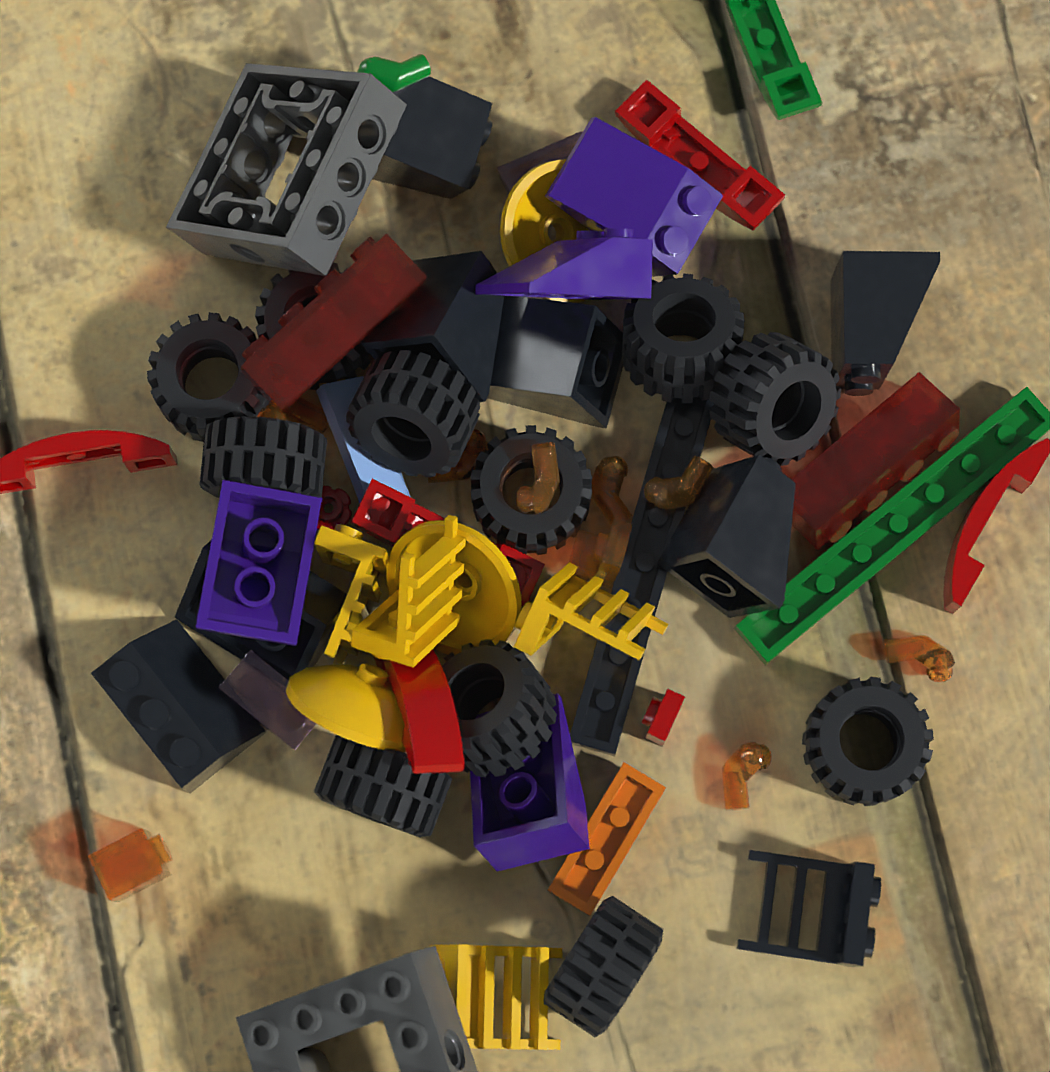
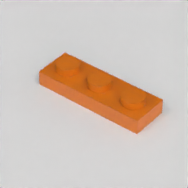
[547,762,666,917]

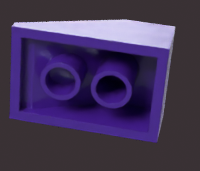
[545,117,723,277]
[475,228,653,300]
[196,480,322,646]
[470,693,590,872]

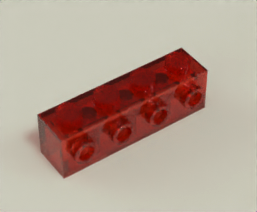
[241,233,427,414]
[791,372,960,550]

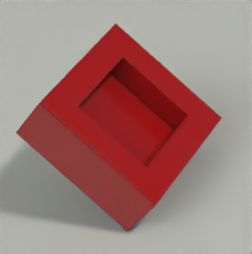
[641,688,685,747]

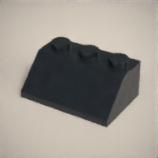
[174,539,347,688]
[91,619,267,793]

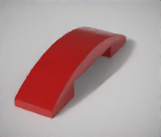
[615,79,785,231]
[0,430,178,494]
[943,438,1050,614]
[350,478,545,608]
[373,649,465,774]

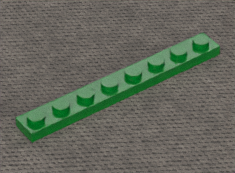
[734,387,1050,665]

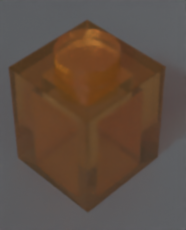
[88,828,173,903]

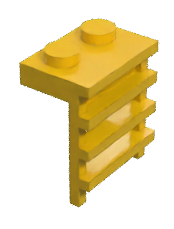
[351,515,466,667]
[314,524,389,664]
[514,562,669,660]
[429,944,562,1050]

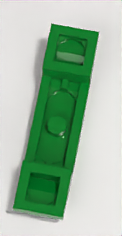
[725,0,822,120]

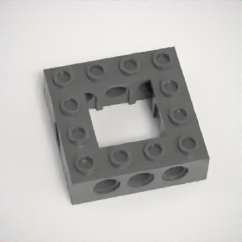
[166,63,407,276]
[236,946,478,1072]

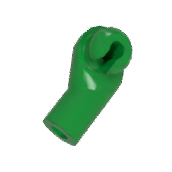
[357,54,431,92]

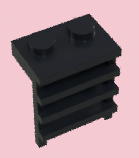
[736,850,881,967]

